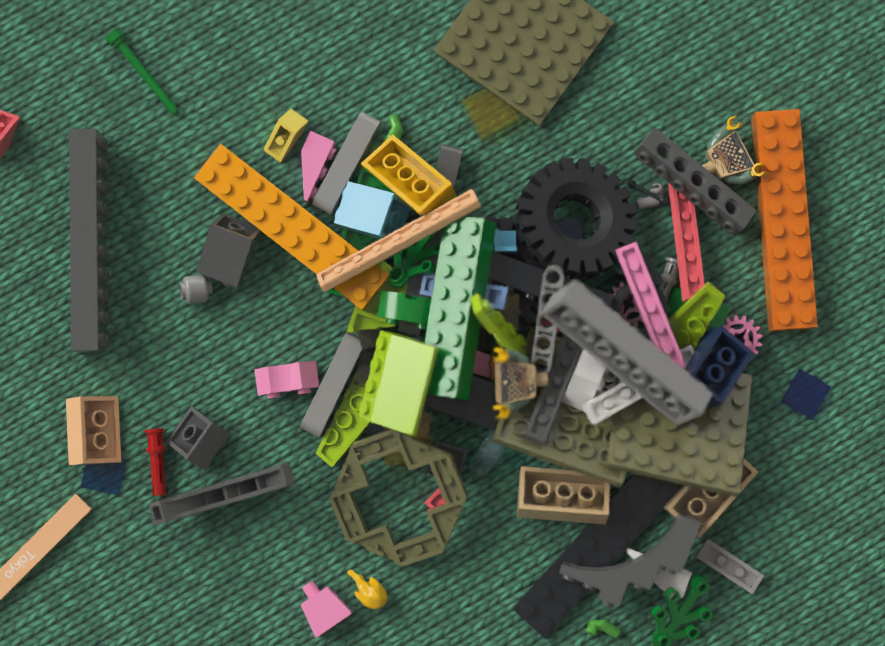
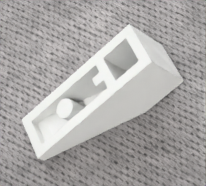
[625,548,692,598]

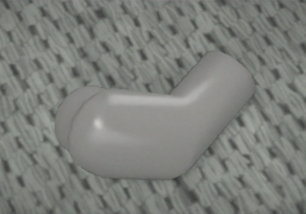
[637,183,665,210]

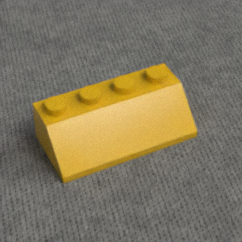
[361,135,457,215]

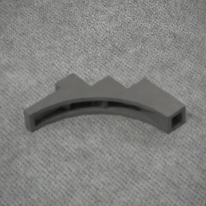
[149,462,294,526]
[559,512,701,607]

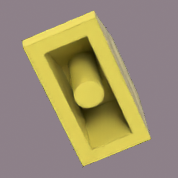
[263,109,308,163]

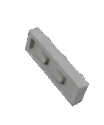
[695,539,764,594]

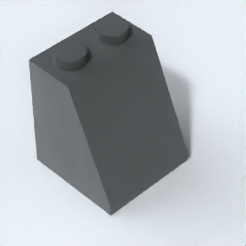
[196,213,262,287]

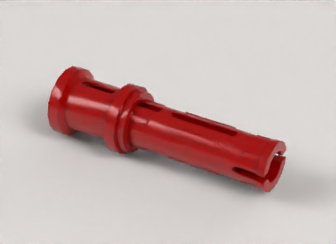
[145,428,167,496]

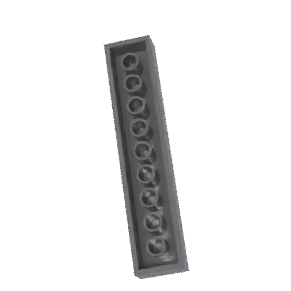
[69,129,110,353]

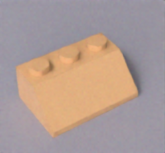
[66,396,121,465]

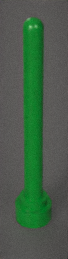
[105,28,179,116]

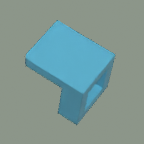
[494,229,517,254]

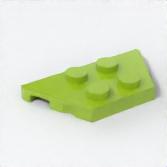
[346,260,409,333]

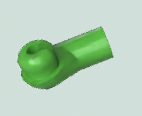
[384,114,404,142]
[586,619,620,638]

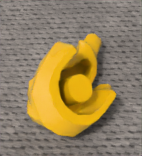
[347,570,388,610]

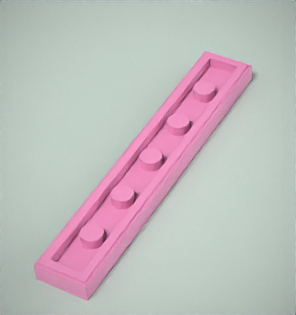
[615,242,686,368]

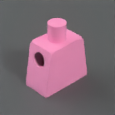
[301,580,352,638]

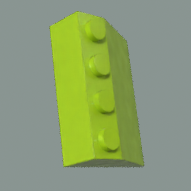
[359,330,438,436]

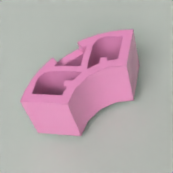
[255,361,319,399]

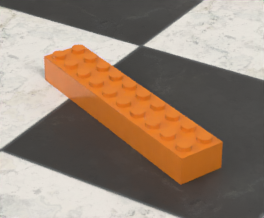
[751,109,818,332]

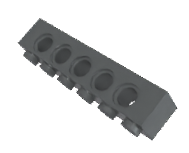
[633,127,756,236]

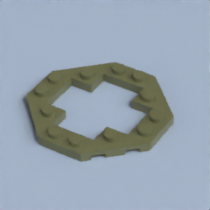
[329,429,468,567]

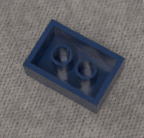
[684,325,754,409]

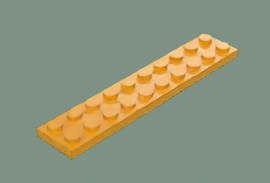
[194,144,390,310]

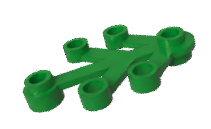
[389,228,443,288]
[651,574,713,646]

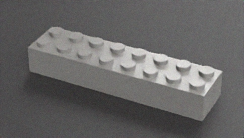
[541,280,713,425]

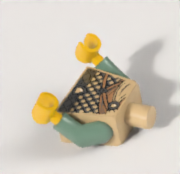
[702,116,767,185]
[493,348,548,419]

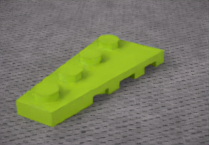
[668,282,725,349]
[470,294,527,357]
[315,372,372,468]

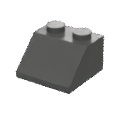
[166,406,230,470]

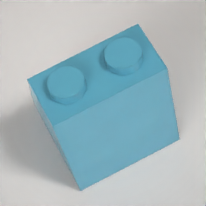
[334,181,410,240]

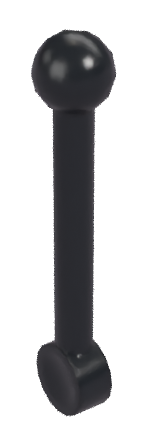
[627,180,668,205]

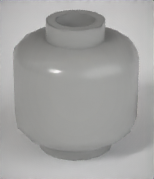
[179,274,213,304]

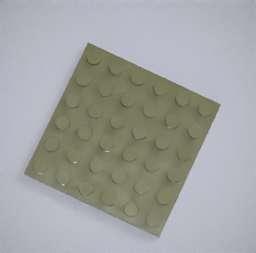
[433,0,614,127]
[492,327,626,487]
[605,373,752,497]

